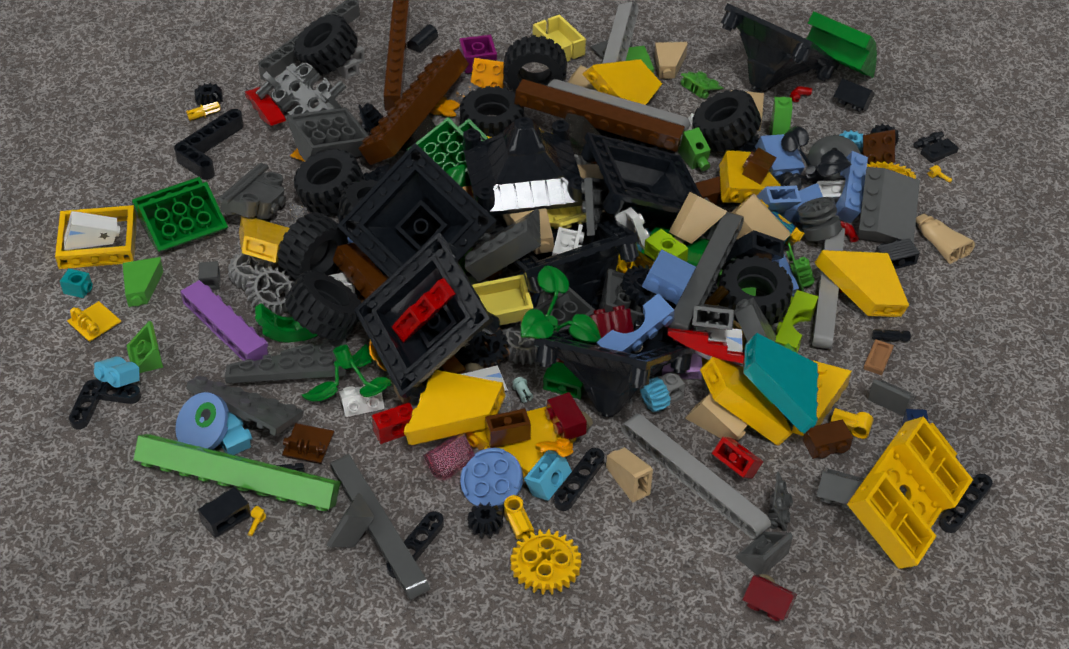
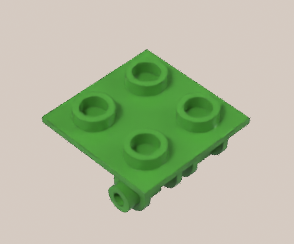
[681,71,723,99]
[786,242,815,292]

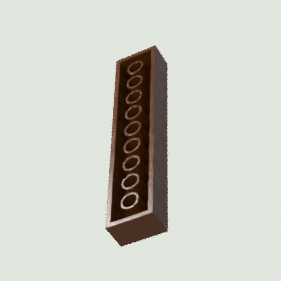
[358,48,469,165]

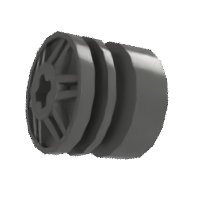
[797,197,842,241]

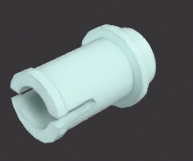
[512,377,533,403]

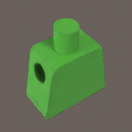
[678,127,711,171]

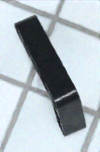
[174,109,244,180]

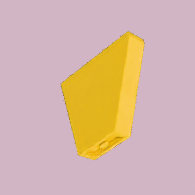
[582,59,662,105]
[719,150,781,203]
[239,215,290,263]
[815,250,909,317]
[700,357,792,446]
[404,370,506,445]
[466,407,576,481]

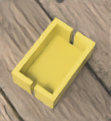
[533,14,586,61]
[472,274,533,325]

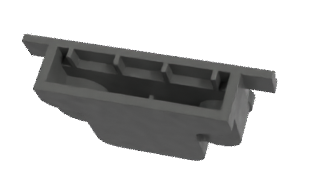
[218,163,286,219]

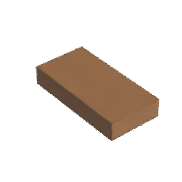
[863,339,894,375]

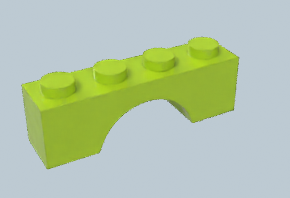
[775,290,819,353]

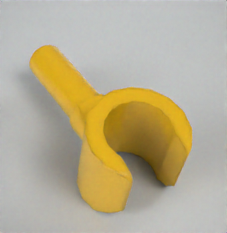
[927,165,953,183]
[247,506,266,536]

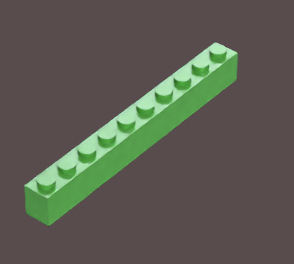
[133,434,341,511]

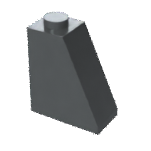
[735,297,776,342]
[692,304,735,330]

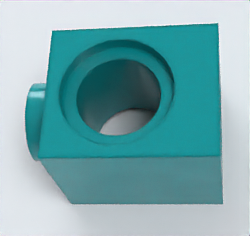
[60,268,93,298]

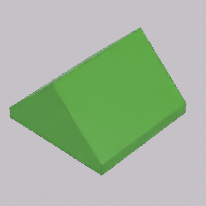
[126,321,163,373]

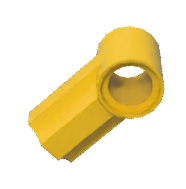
[831,408,874,439]
[504,495,534,540]

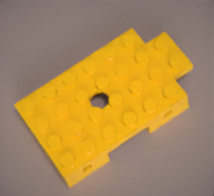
[847,416,973,569]

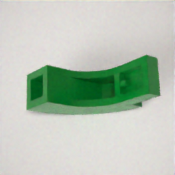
[255,303,318,343]

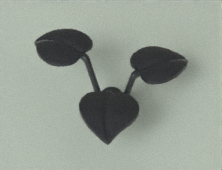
[777,126,852,191]

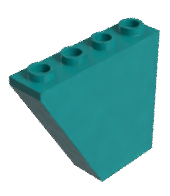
[743,333,819,434]

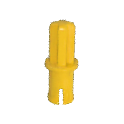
[186,102,221,121]

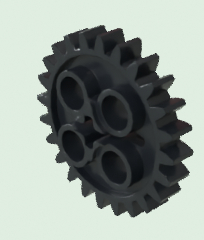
[621,265,682,309]

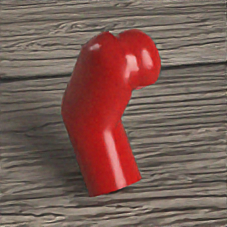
[790,86,812,102]
[840,221,859,243]

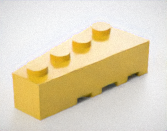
[792,360,852,436]

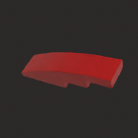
[245,87,286,126]
[392,278,456,342]
[667,328,745,364]

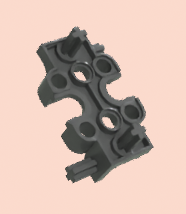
[255,63,346,115]

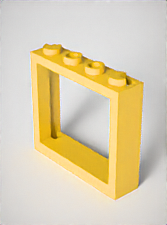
[55,205,137,269]

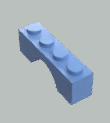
[835,151,868,223]
[597,293,674,353]

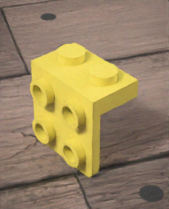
[547,206,586,229]

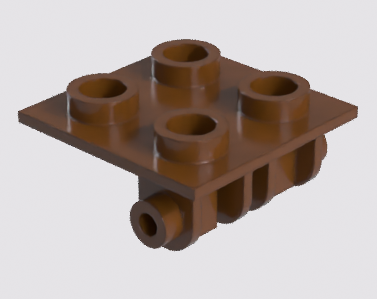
[861,129,895,164]
[282,423,334,463]

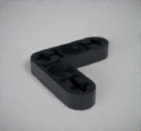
[69,379,141,430]

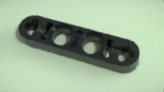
[554,448,604,511]
[940,473,993,533]
[387,511,444,578]

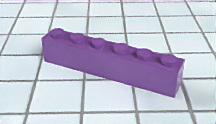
[180,280,268,361]

